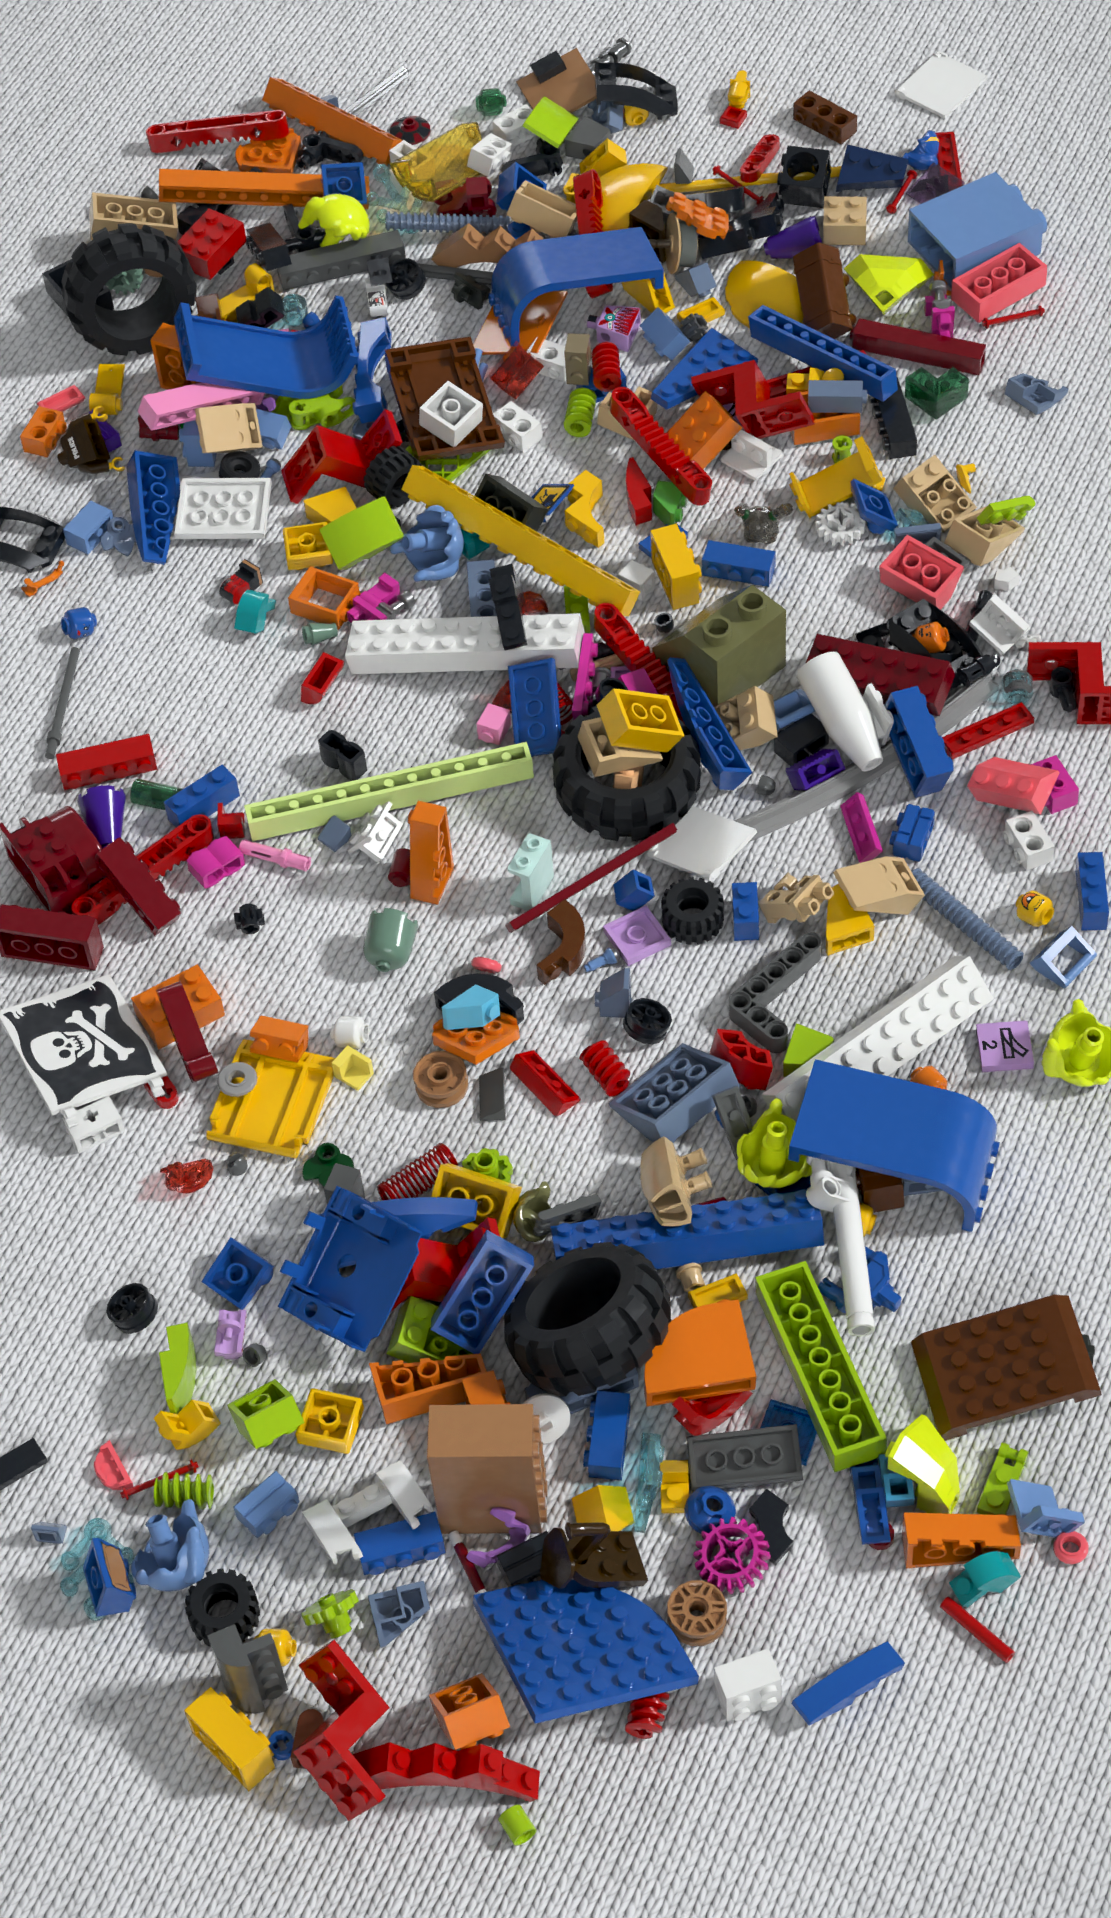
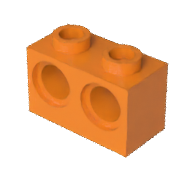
[20,406,67,458]

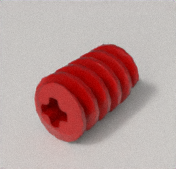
[591,342,621,392]
[579,1040,631,1097]
[625,1692,669,1739]

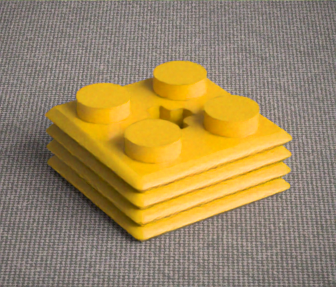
[282,522,333,570]
[295,1388,364,1454]

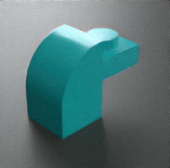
[234,589,276,634]
[949,1551,1021,1608]

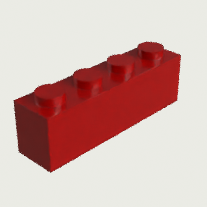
[56,734,158,791]

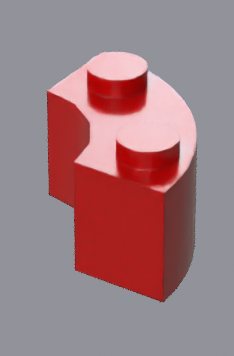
[710,1029,773,1091]

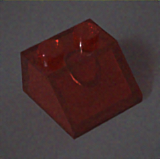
[489,341,544,400]

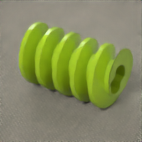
[564,388,597,437]
[154,1472,214,1510]

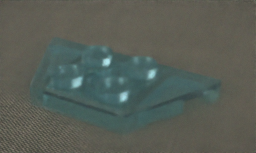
[634,1433,665,1533]

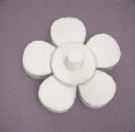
[1015,634,1041,649]

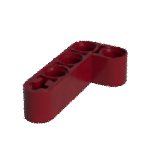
[156,981,218,1083]

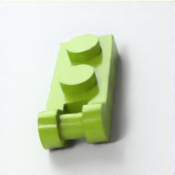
[977,496,1036,525]
[976,1442,1029,1515]

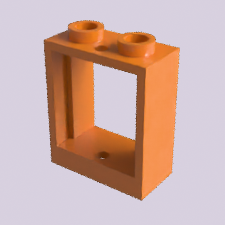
[288,566,361,630]

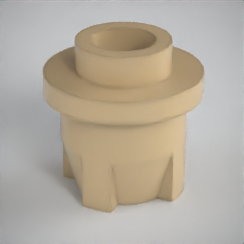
[676,1263,705,1292]

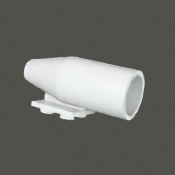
[797,652,894,772]

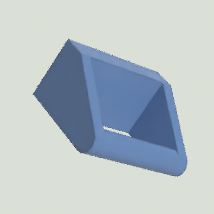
[774,689,815,730]
[1030,926,1097,989]

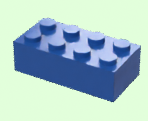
[884,686,954,798]
[431,1230,534,1354]

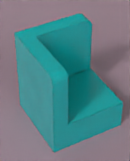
[460,528,490,560]

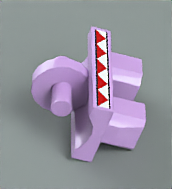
[214,1309,247,1359]

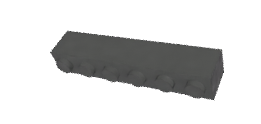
[277,230,406,291]

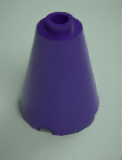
[764,216,822,259]
[77,785,126,849]

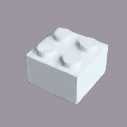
[419,381,483,447]
[714,1648,782,1722]

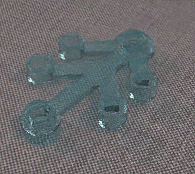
[367,164,426,234]
[60,1518,135,1621]

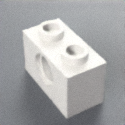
[525,338,566,382]

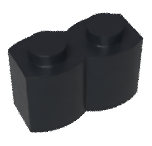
[318,730,367,781]

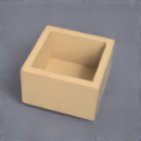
[823,196,867,245]

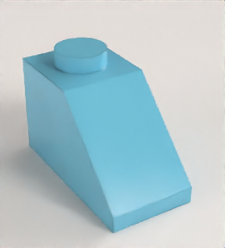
[442,984,500,1030]

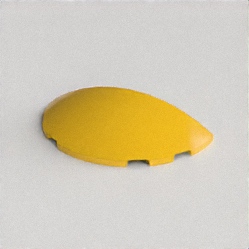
[599,163,668,232]
[725,260,803,328]

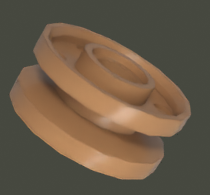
[413,1051,469,1108]
[667,1580,727,1646]

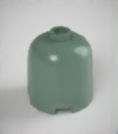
[363,908,418,972]

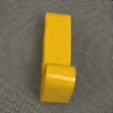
[196,263,274,323]

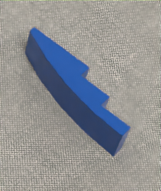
[850,1459,891,1545]
[791,1641,905,1726]

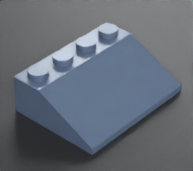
[609,1043,740,1143]

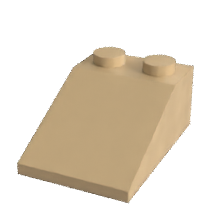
[944,506,1025,566]

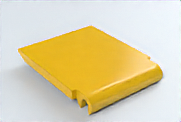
[206,1039,335,1159]

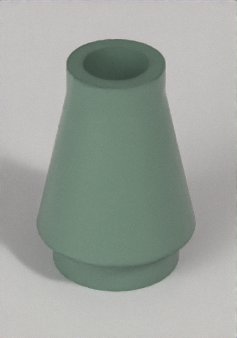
[302,623,338,645]

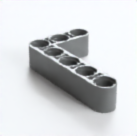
[728,932,822,1054]

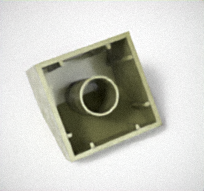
[652,585,786,707]

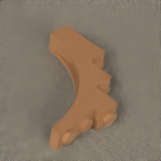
[431,223,563,291]

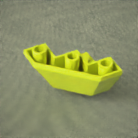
[844,254,934,315]
[885,1414,960,1514]

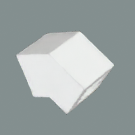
[994,567,1020,591]

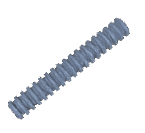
[385,211,510,234]
[911,868,1024,970]

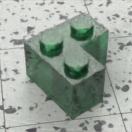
[905,367,969,420]

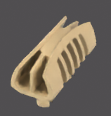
[640,1136,712,1226]

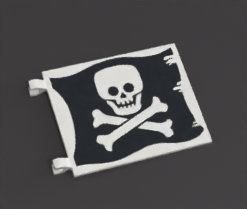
[0,974,167,1128]

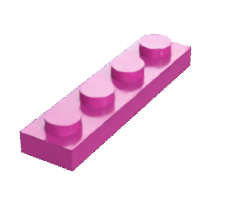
[572,633,598,720]

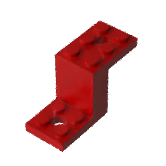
[691,360,815,439]
[281,409,402,504]
[1026,642,1111,724]
[390,1217,500,1313]
[293,1640,390,1821]

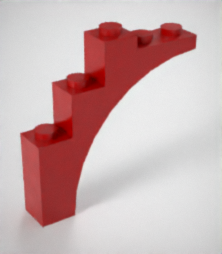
[347,1742,540,1802]

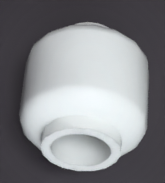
[330,1016,370,1049]

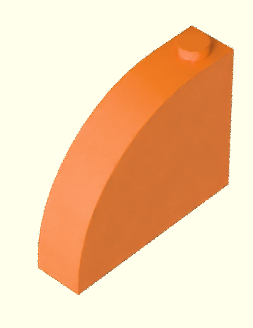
[644,1299,756,1407]

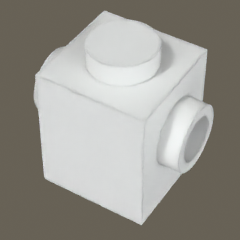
[617,560,655,601]

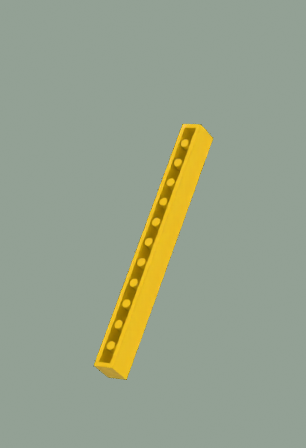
[401,465,640,617]

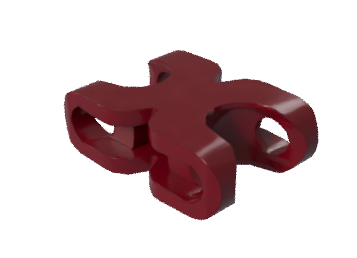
[431,179,497,217]

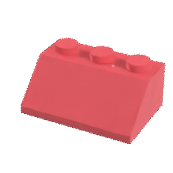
[879,535,964,609]
[967,757,1059,815]

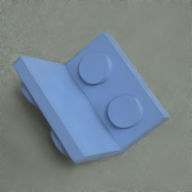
[1007,1479,1085,1538]

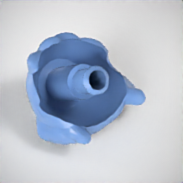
[390,505,464,582]
[131,1499,209,1591]

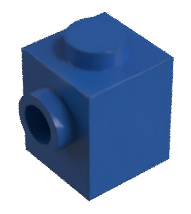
[613,869,655,911]

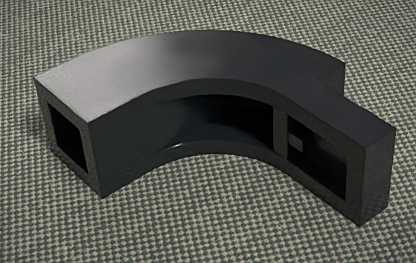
[683,186,745,212]
[434,973,524,1025]

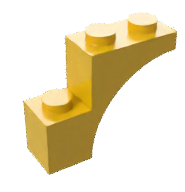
[564,470,604,548]

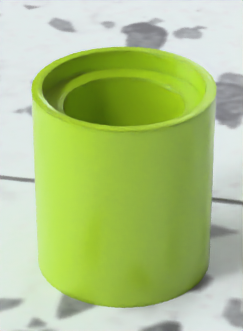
[498,1804,537,1846]

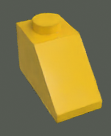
[579,138,627,177]

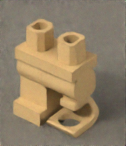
[758,872,834,923]

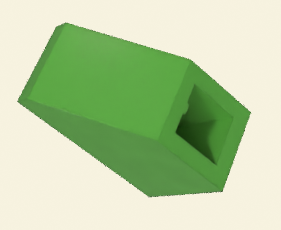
[653,480,688,526]

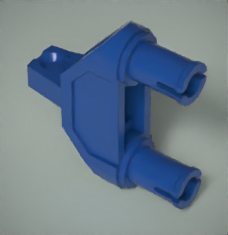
[818,1246,902,1314]

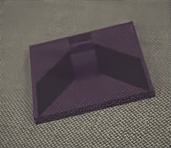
[906,163,965,204]

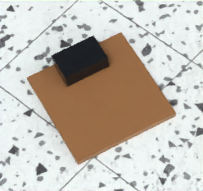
[516,48,596,113]

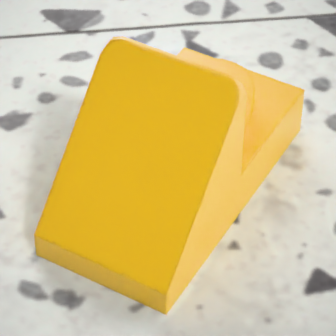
[660,1460,689,1513]

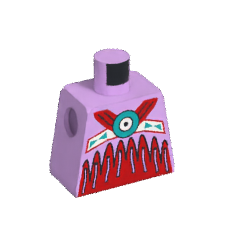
[587,306,641,352]

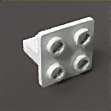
[721,429,782,481]
[969,594,1030,655]
[347,801,403,863]

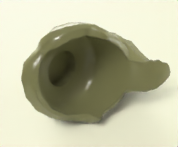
[513,1181,551,1242]

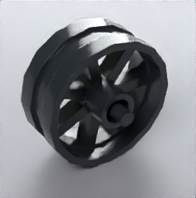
[386,258,426,300]
[623,998,672,1045]
[106,1283,158,1334]

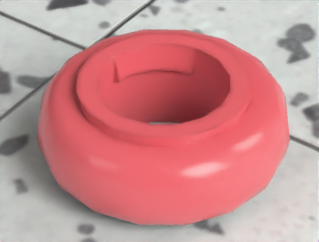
[471,956,502,974]
[1053,1531,1089,1564]

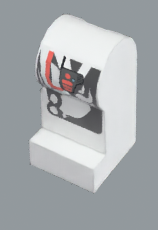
[364,278,388,317]

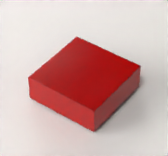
[720,105,747,129]

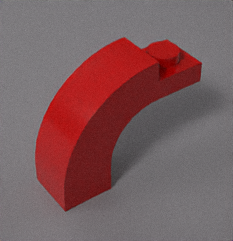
[672,1390,753,1436]

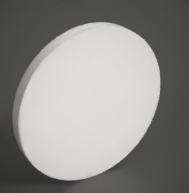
[523,1393,570,1444]

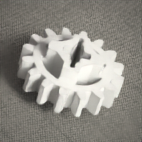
[816,502,865,546]

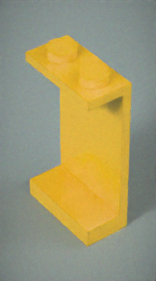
[789,436,883,518]

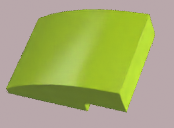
[523,96,579,148]
[319,497,404,570]
[159,1323,196,1414]

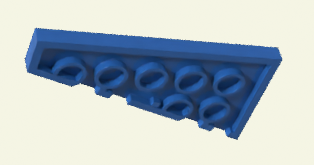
[651,328,758,410]

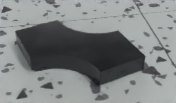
[749,1489,793,1565]

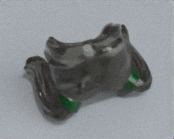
[734,503,793,544]

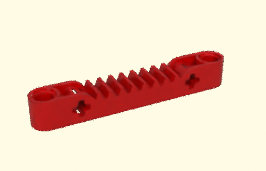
[146,110,290,153]
[573,169,613,299]
[610,387,712,506]
[594,603,684,723]
[72,814,214,925]

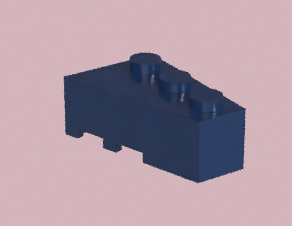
[836,144,909,192]

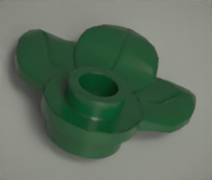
[302,1143,354,1188]

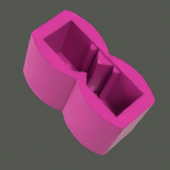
[186,836,245,889]

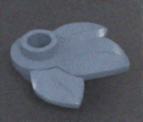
[101,517,137,557]

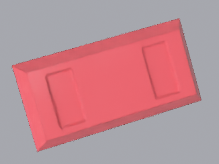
[37,384,85,412]

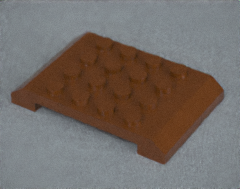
[385,336,505,461]
[911,1294,1102,1441]

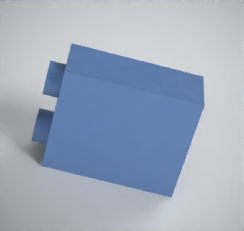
[908,172,1047,289]

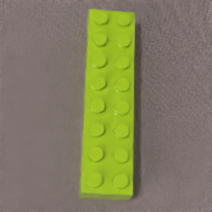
[755,1261,887,1472]

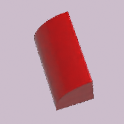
[301,652,344,704]

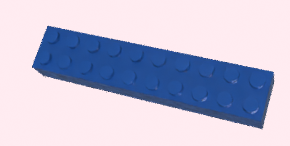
[550,1190,824,1269]

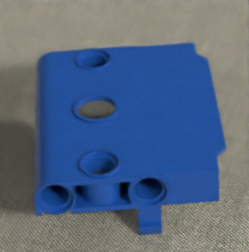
[278,1186,423,1352]

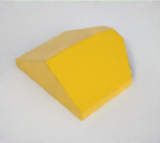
[571,1485,634,1531]

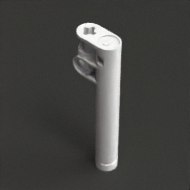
[806,1156,875,1337]

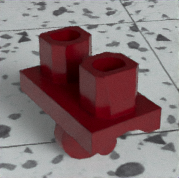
[138,415,179,442]

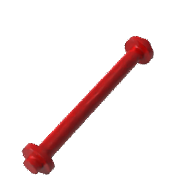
[712,165,764,205]
[886,170,917,214]
[982,305,1045,329]
[120,1459,199,1500]

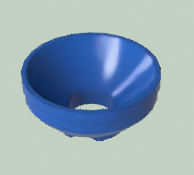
[684,1486,736,1534]

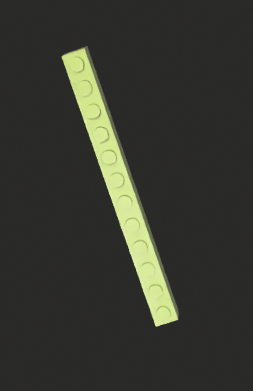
[244,742,534,841]

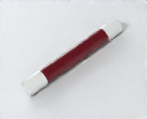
[448,1530,487,1594]

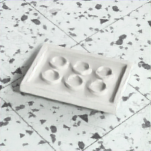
[174,478,272,539]

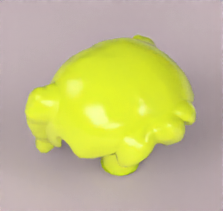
[298,194,370,247]
[1041,999,1111,1087]
[737,1098,812,1188]

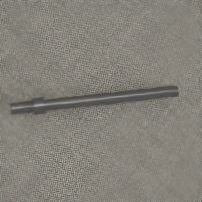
[45,647,80,759]

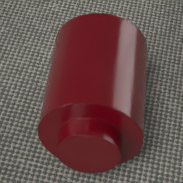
[388,848,410,887]

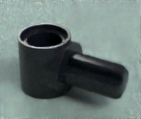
[1050,667,1077,713]

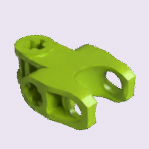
[289,384,355,430]

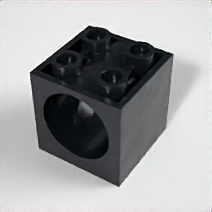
[777,146,832,208]

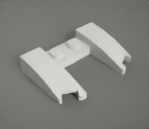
[302,1460,433,1564]

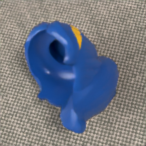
[902,130,939,171]

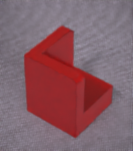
[217,803,245,839]

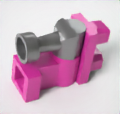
[924,280,955,338]
[347,573,415,623]

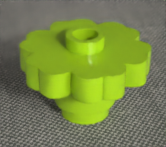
[462,1148,513,1183]
[301,1589,359,1639]

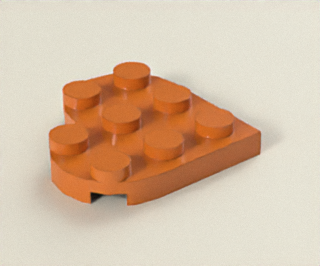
[235,128,301,173]
[666,192,729,239]
[432,1012,520,1065]

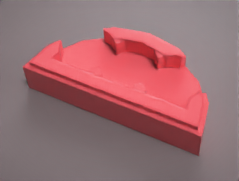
[94,1440,134,1490]

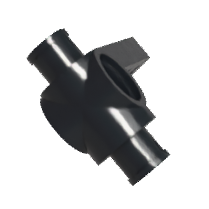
[296,131,364,170]
[501,138,563,177]
[283,203,326,253]

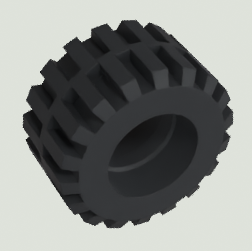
[364,446,423,508]
[661,877,724,945]
[185,1569,260,1647]

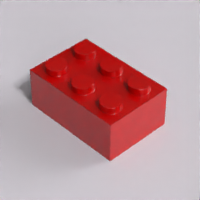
[177,209,247,280]

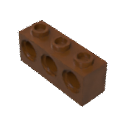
[793,90,857,145]

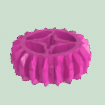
[693,1517,771,1594]

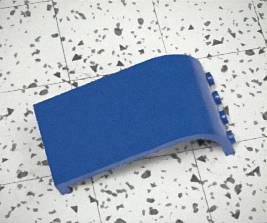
[488,227,664,347]
[174,295,359,399]
[788,1059,1000,1232]

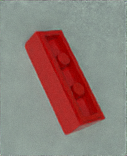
[510,1050,581,1116]

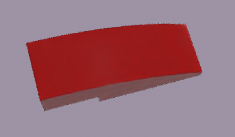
[626,457,652,526]

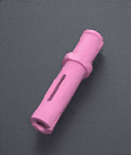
[239,839,311,871]

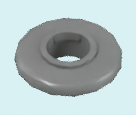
[217,1062,258,1097]

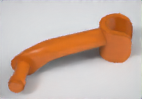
[21,561,64,596]

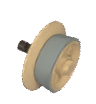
[649,213,698,274]

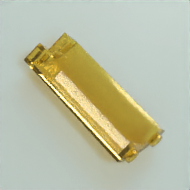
[390,122,482,202]

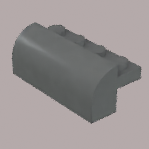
[207,1624,288,1714]

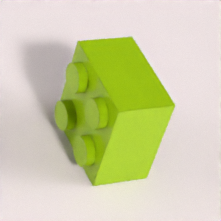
[227,1379,305,1449]

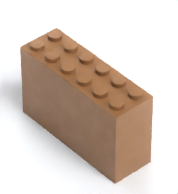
[427,1404,548,1534]

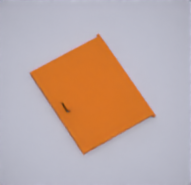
[473,291,568,355]

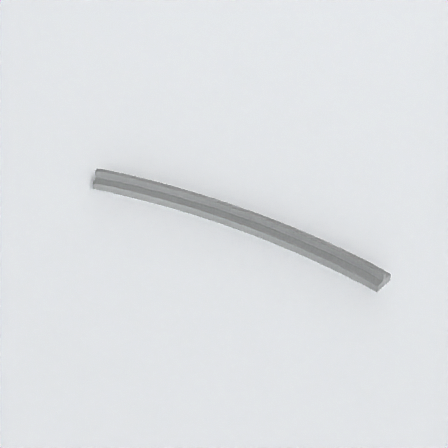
[734,673,999,842]

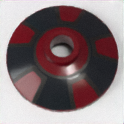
[390,116,431,145]

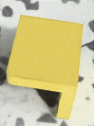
[332,1045,374,1090]

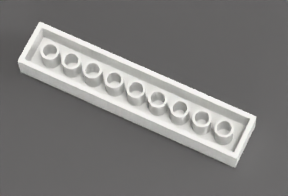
[345,613,585,674]
[762,956,994,1122]

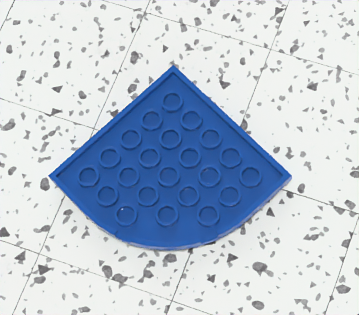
[473,1580,699,1724]

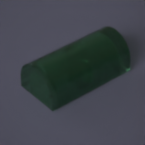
[130,779,183,810]

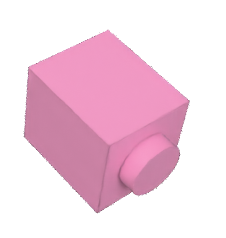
[477,703,511,745]

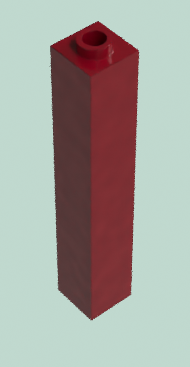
[850,318,986,375]

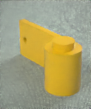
[89,364,125,415]

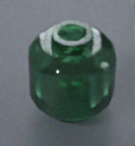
[475,88,507,116]

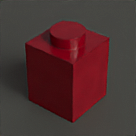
[466,176,489,211]

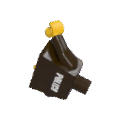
[57,406,125,474]

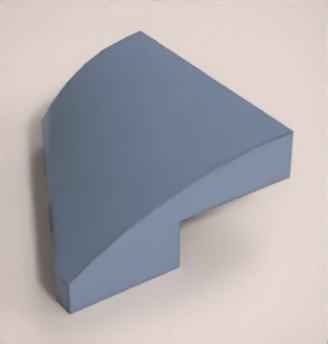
[588,99,624,134]
[1004,373,1068,415]
[368,1581,430,1648]

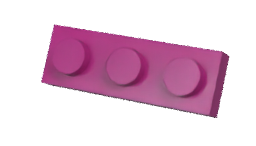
[840,792,883,863]

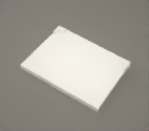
[895,51,987,119]
[647,806,757,882]

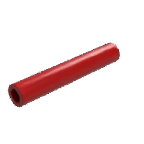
[940,1596,1015,1663]

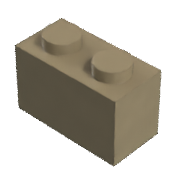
[564,333,592,385]

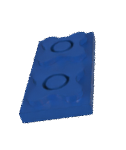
[508,658,561,757]

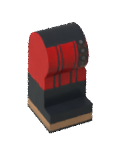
[219,559,263,604]

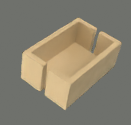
[506,180,577,238]

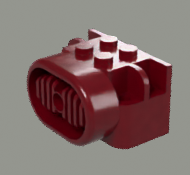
[0,806,107,914]

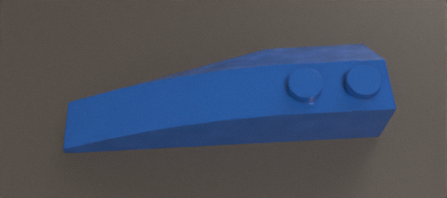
[126,450,180,565]
[667,657,753,790]
[315,1197,478,1268]

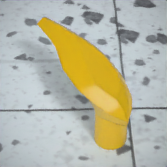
[956,463,976,494]

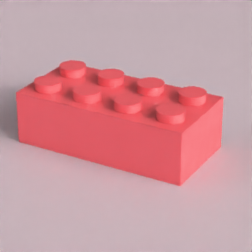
[951,243,1047,323]

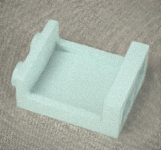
[507,833,554,911]

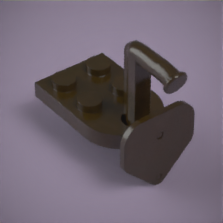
[540,1522,648,1589]

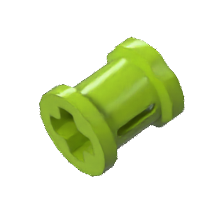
[832,435,852,463]

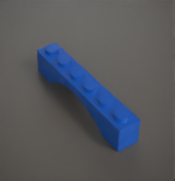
[353,317,392,423]

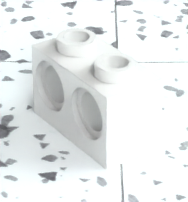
[492,104,536,148]
[467,133,512,177]
[493,401,542,452]
[1003,811,1055,871]

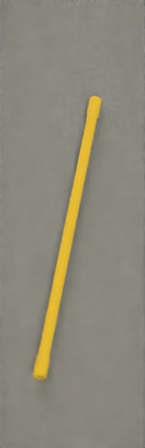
[659,166,842,193]

